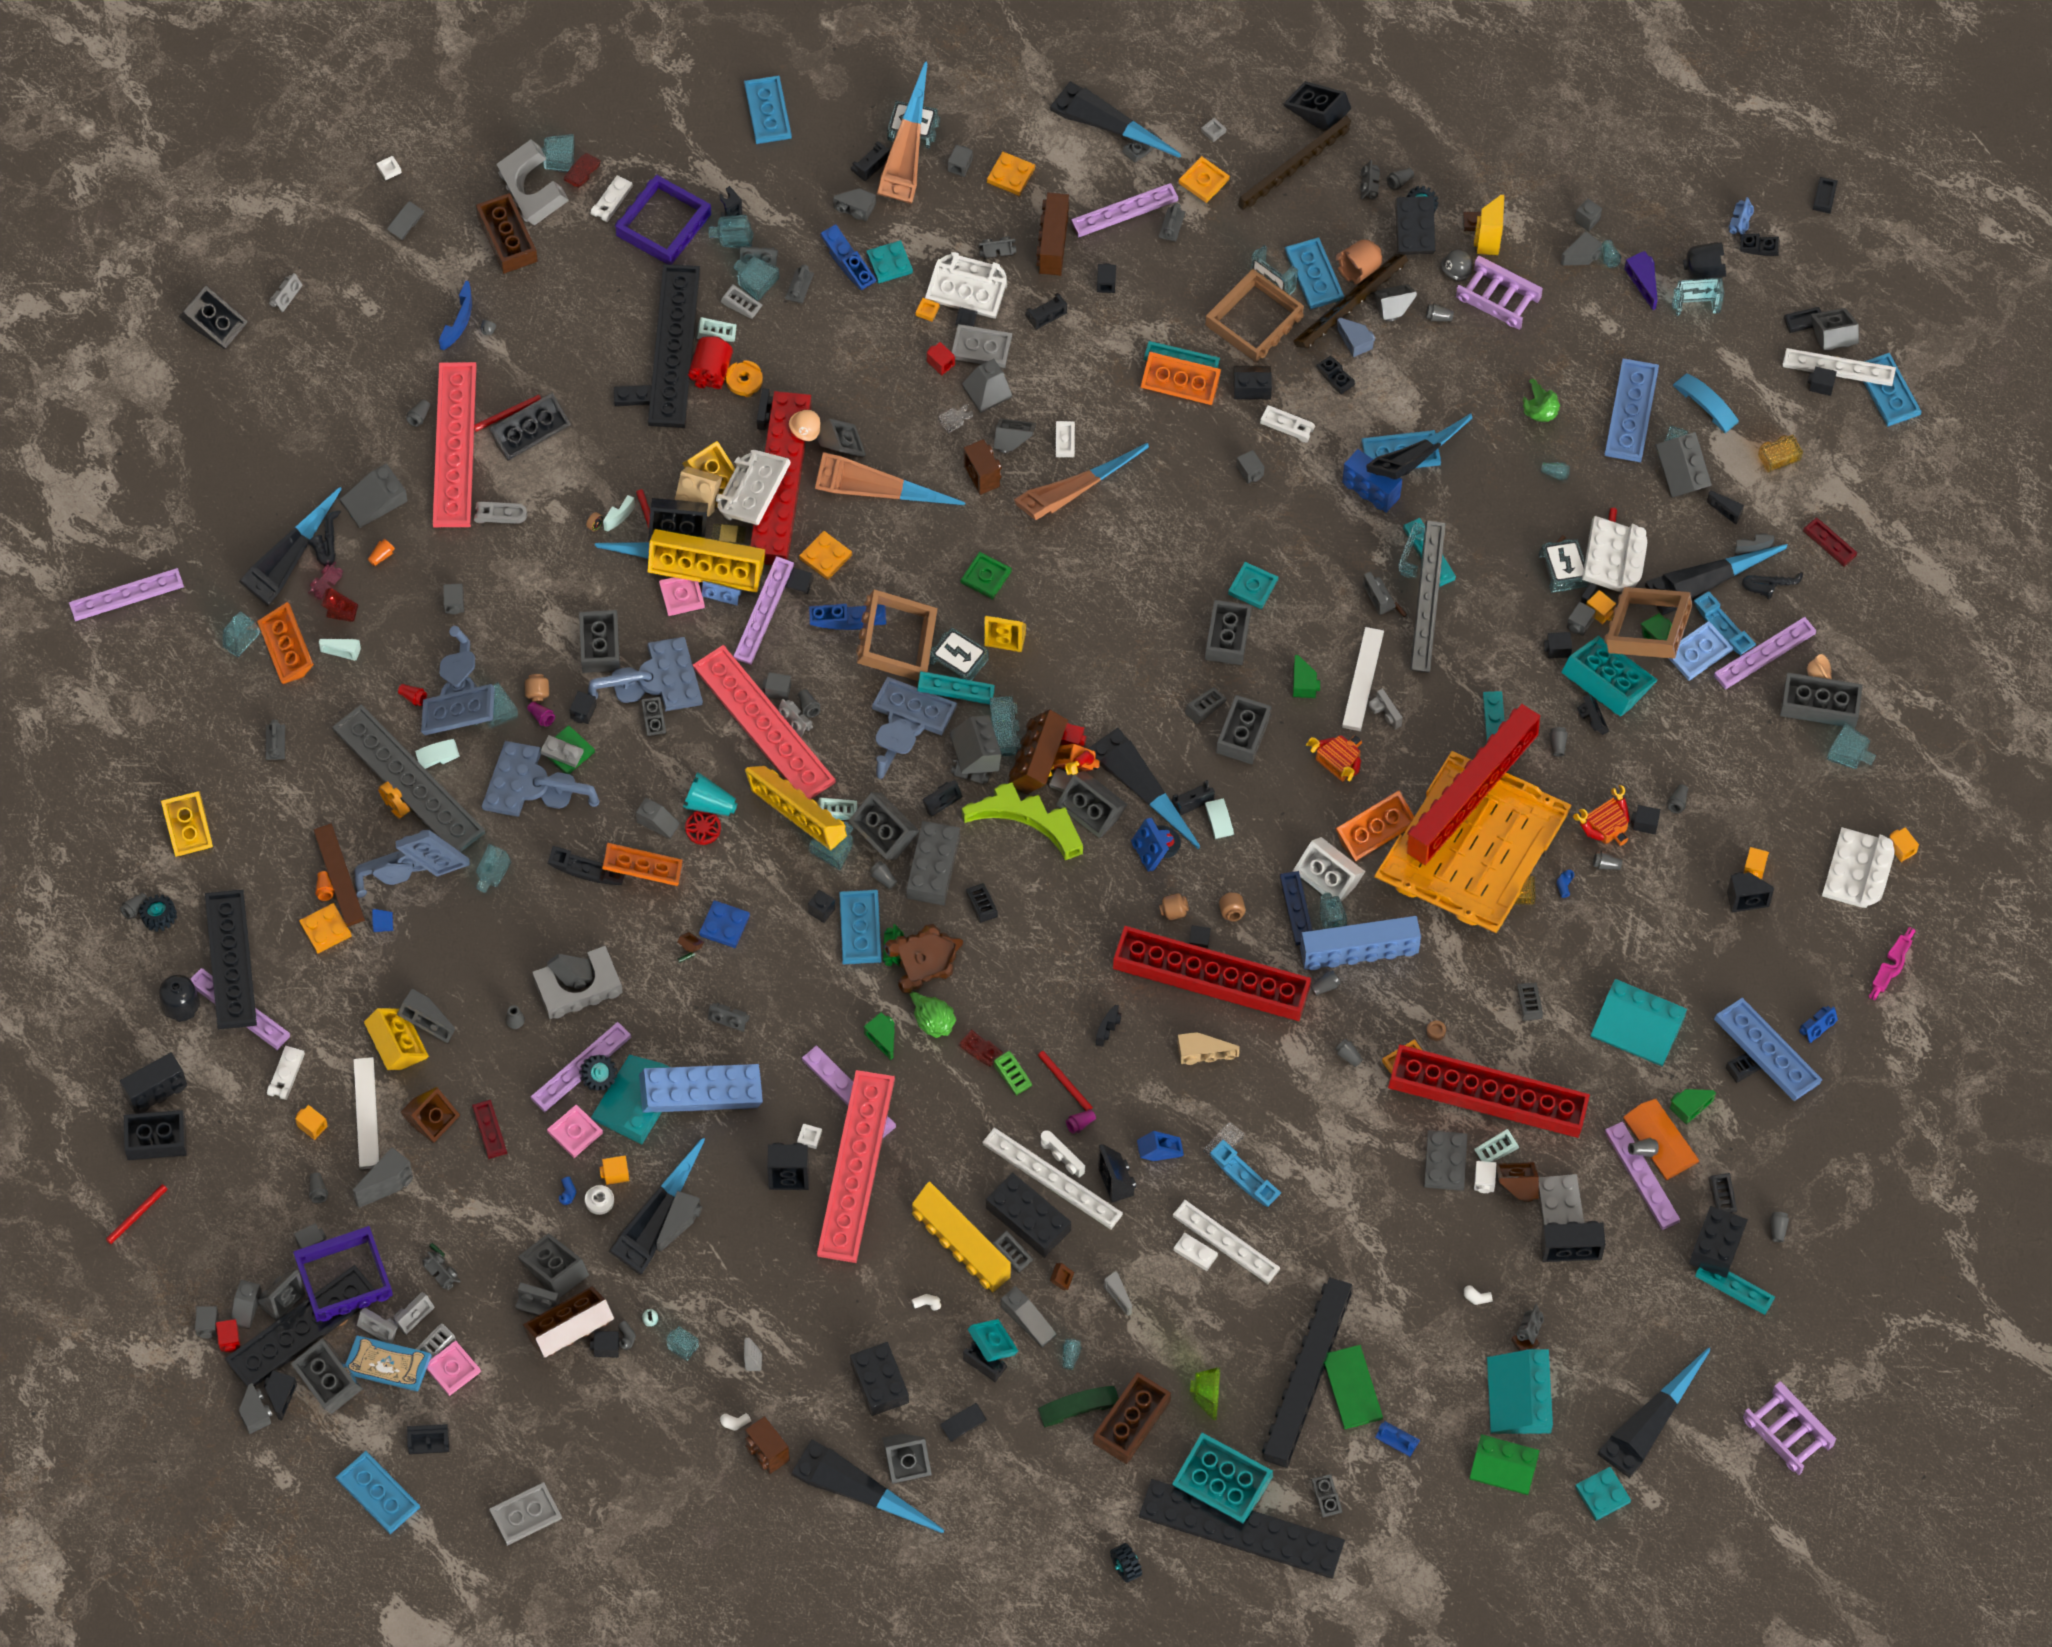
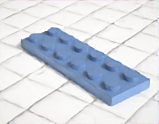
[1605,358,1659,462]
[1714,998,1822,1101]

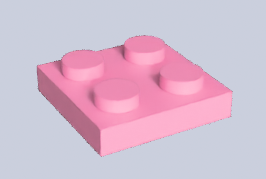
[659,577,705,616]
[547,1105,603,1158]
[427,1341,481,1396]

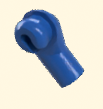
[1556,869,1575,898]
[559,1177,577,1205]

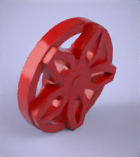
[685,811,721,845]

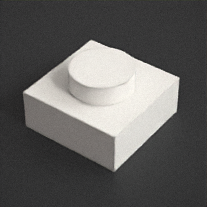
[376,156,402,181]
[797,1124,822,1149]

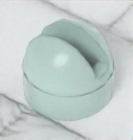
[642,1309,658,1326]

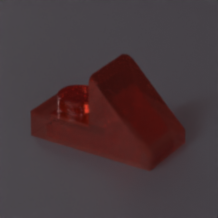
[321,588,358,622]

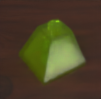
[1190,1367,1220,1420]

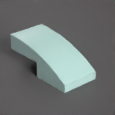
[603,495,635,532]
[415,739,460,769]
[1205,798,1234,839]

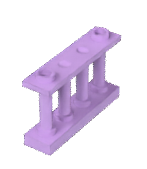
[1456,256,1543,330]
[1743,1381,1836,1475]

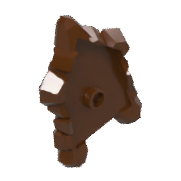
[884,924,963,993]

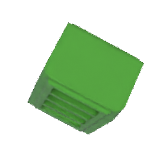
[994,1051,1032,1096]

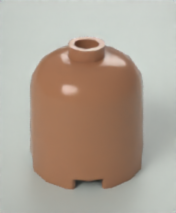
[1336,239,1382,285]

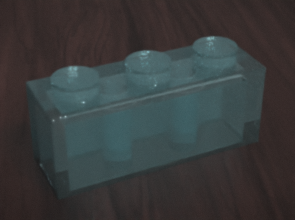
[990,696,1021,757]

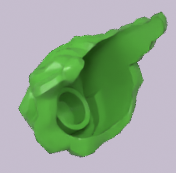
[1523,379,1560,422]
[910,991,956,1038]

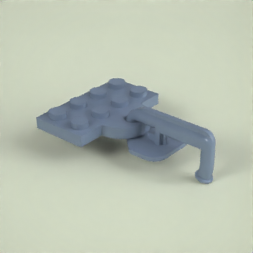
[421,626,495,735]
[588,637,703,711]
[872,677,957,779]
[482,741,599,817]
[354,830,470,898]

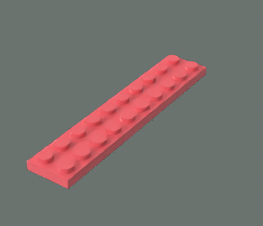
[433,362,477,527]
[693,645,836,800]
[817,1070,895,1263]

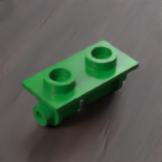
[883,924,904,967]

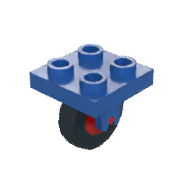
[1131,818,1181,872]

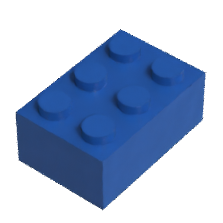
[1342,449,1402,513]

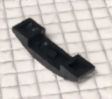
[548,846,625,885]

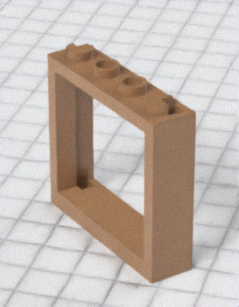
[1205,269,1304,362]
[1605,587,1692,659]
[856,589,938,681]

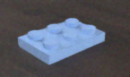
[1668,621,1733,681]

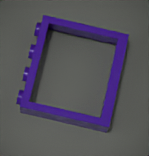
[615,174,711,265]
[293,1226,393,1322]

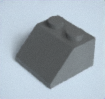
[1811,308,1859,350]

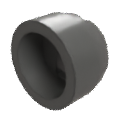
[481,320,497,335]

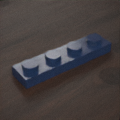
[1280,871,1313,946]

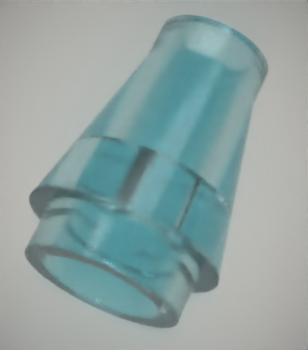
[1602,240,1621,268]
[1541,462,1570,481]
[1062,1339,1082,1370]

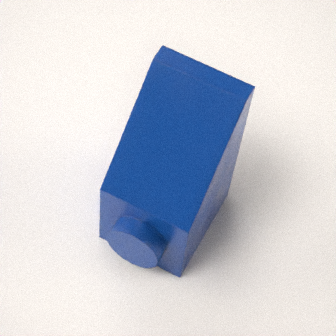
[1137,1131,1184,1161]

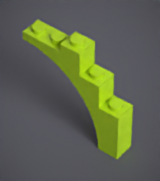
[962,783,1083,860]

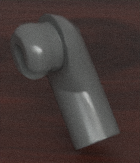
[618,1321,636,1350]

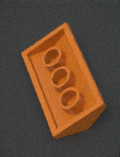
[1140,352,1221,405]
[257,602,314,684]
[1335,790,1414,862]
[602,843,683,886]
[1623,1099,1699,1181]

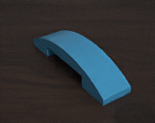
[1673,373,1739,433]
[1694,591,1756,655]
[1210,1140,1281,1207]

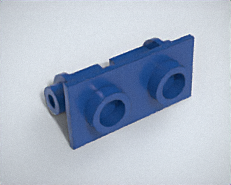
[1799,1006,1838,1043]
[1375,1421,1420,1457]

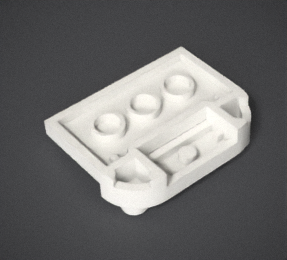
[925,252,1007,319]
[716,450,791,525]
[1582,516,1647,592]
[1822,827,1895,908]

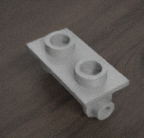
[269,273,303,312]
[778,699,813,737]

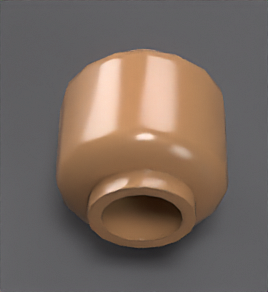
[524,674,550,703]
[1219,892,1246,921]
[1159,893,1189,921]

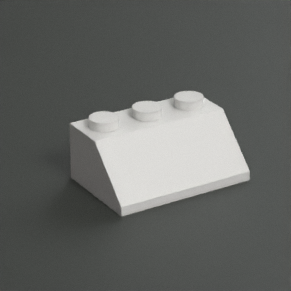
[1293,837,1365,905]

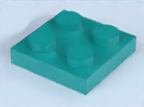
[866,240,913,284]
[1228,562,1278,610]
[967,1319,1018,1362]
[1575,1467,1631,1521]

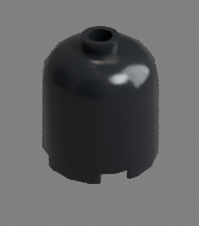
[1683,242,1726,280]
[159,974,200,1022]

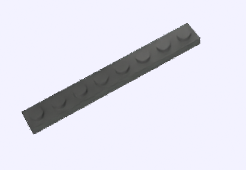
[1410,520,1446,673]

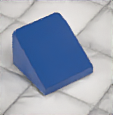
[372,909,393,932]

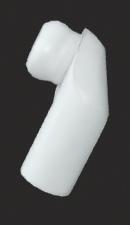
[1464,1285,1493,1305]
[911,1294,941,1310]
[720,1413,751,1431]

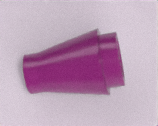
[527,701,555,727]
[1066,1109,1096,1134]

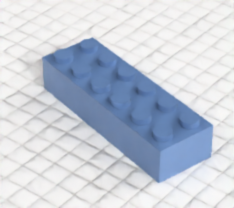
[1300,916,1421,970]
[639,1064,763,1113]

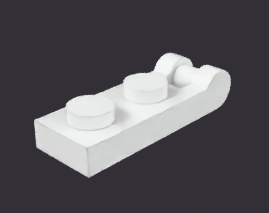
[591,175,633,222]
[1260,405,1315,443]
[267,1046,305,1100]
[1041,1131,1085,1178]

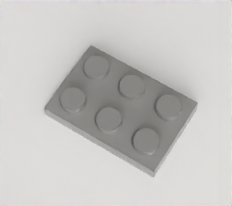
[952,324,1012,368]
[1539,1174,1584,1225]
[489,1482,562,1546]

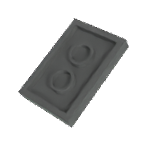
[1424,1130,1468,1191]

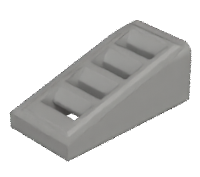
[721,284,763,319]
[1104,1271,1132,1316]
[416,1323,456,1360]
[744,1338,762,1371]

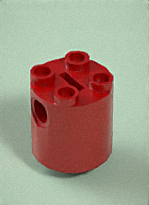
[688,336,733,389]

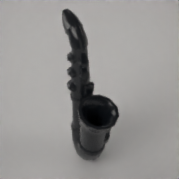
[308,510,341,567]
[1742,572,1804,600]

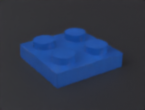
[699,900,750,948]

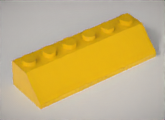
[648,529,765,593]
[745,766,847,851]
[912,1181,1011,1292]

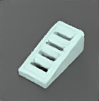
[696,317,736,342]
[319,639,361,661]
[817,798,857,820]
[1474,1129,1519,1162]

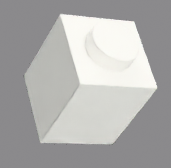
[1474,1161,1496,1193]

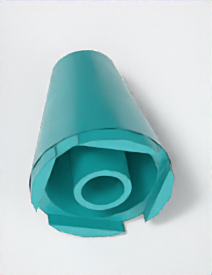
[683,772,738,816]

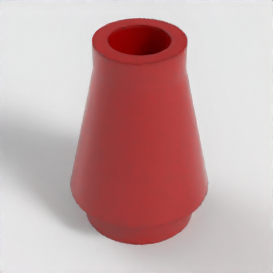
[398,684,427,706]

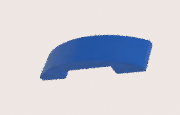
[439,281,472,351]

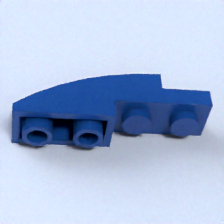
[820,224,877,290]
[809,604,886,630]

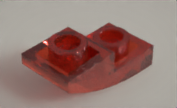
[564,153,601,188]
[958,1029,1003,1067]

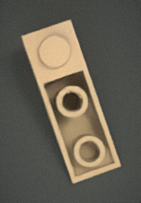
[1177,1032,1240,1065]

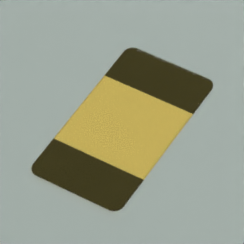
[711,524,746,543]

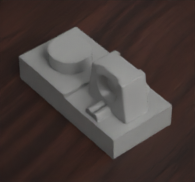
[1369,688,1403,729]
[541,735,584,768]
[393,1292,435,1335]
[357,1307,398,1343]

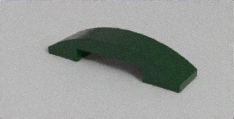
[1038,1386,1119,1428]

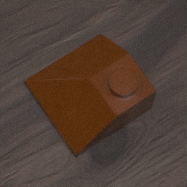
[400,1087,460,1143]
[1496,1162,1539,1202]

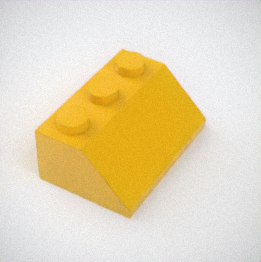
[1474,195,1504,255]
[364,1008,429,1070]

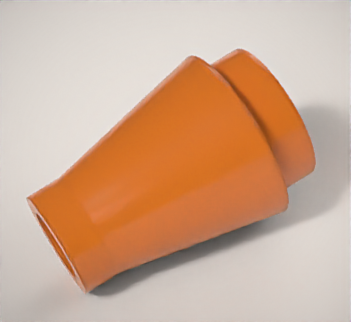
[367,539,395,567]
[315,871,335,901]

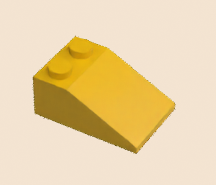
[682,441,735,508]
[985,616,1026,652]
[161,791,213,857]

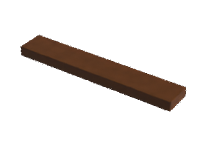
[314,823,365,927]

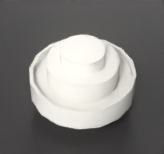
[585,1185,614,1215]

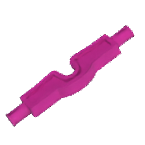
[1869,927,1916,1000]

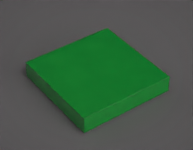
[960,552,1012,599]
[541,725,595,774]

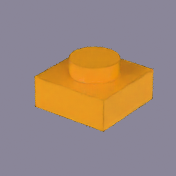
[916,298,940,322]

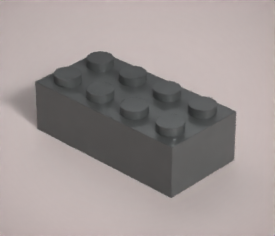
[1780,673,1863,728]
[907,821,960,906]

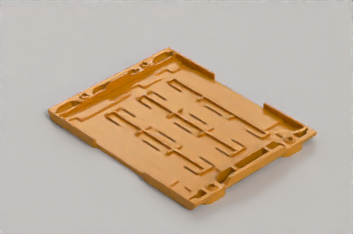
[1374,751,1572,933]

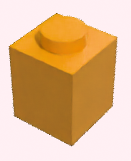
[1586,590,1616,624]
[1889,827,1919,862]
[1744,847,1769,879]
[295,1105,328,1140]
[599,1155,630,1185]

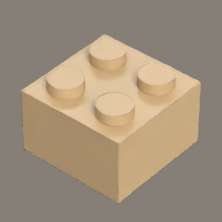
[675,467,722,517]

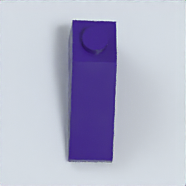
[1624,251,1658,310]

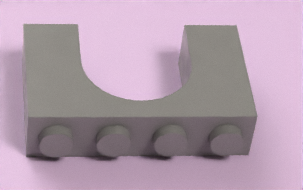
[497,139,569,225]
[532,946,623,1019]

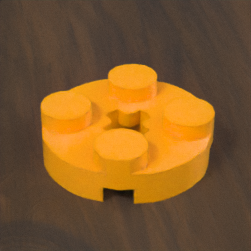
[726,360,763,397]
[378,781,410,819]

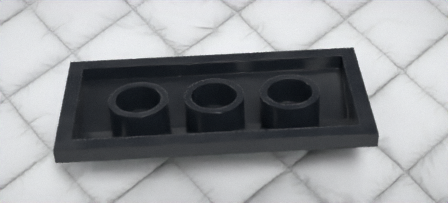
[489,393,571,461]

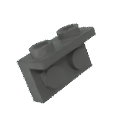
[1363,572,1396,615]
[516,1282,560,1316]

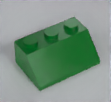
[1469,1434,1540,1495]

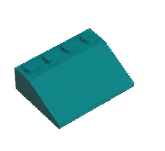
[1561,636,1658,717]
[1591,979,1687,1067]
[591,1054,670,1145]
[1487,1349,1553,1434]
[1172,1433,1273,1523]

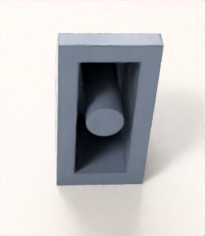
[1336,318,1375,357]

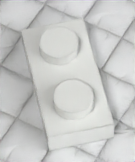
[1056,421,1075,457]
[1174,1233,1218,1271]

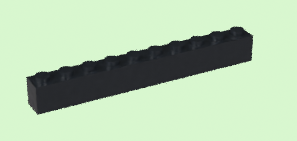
[1262,1277,1353,1468]

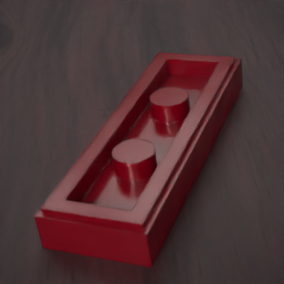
[1803,517,1858,567]
[472,1099,507,1159]

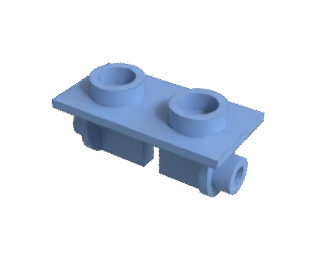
[1728,197,1754,234]
[702,581,742,605]

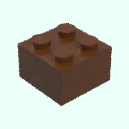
[964,439,1002,495]
[744,1416,790,1474]

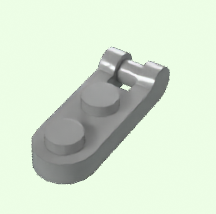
[474,502,527,524]

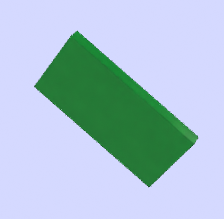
[1324,1345,1383,1430]

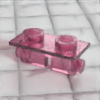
[308,562,343,599]

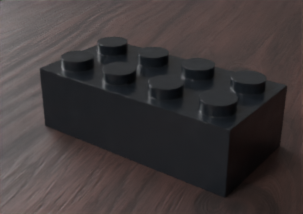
[986,1172,1071,1258]

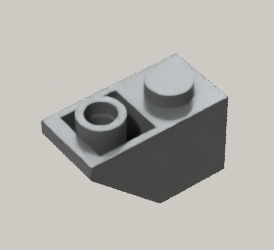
[833,188,876,221]
[239,1383,272,1434]

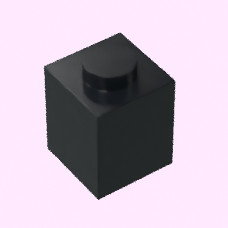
[1097,263,1116,293]
[1808,366,1837,396]
[1543,632,1572,659]
[570,691,597,724]
[1631,805,1661,835]
[808,890,835,923]
[590,1331,620,1358]

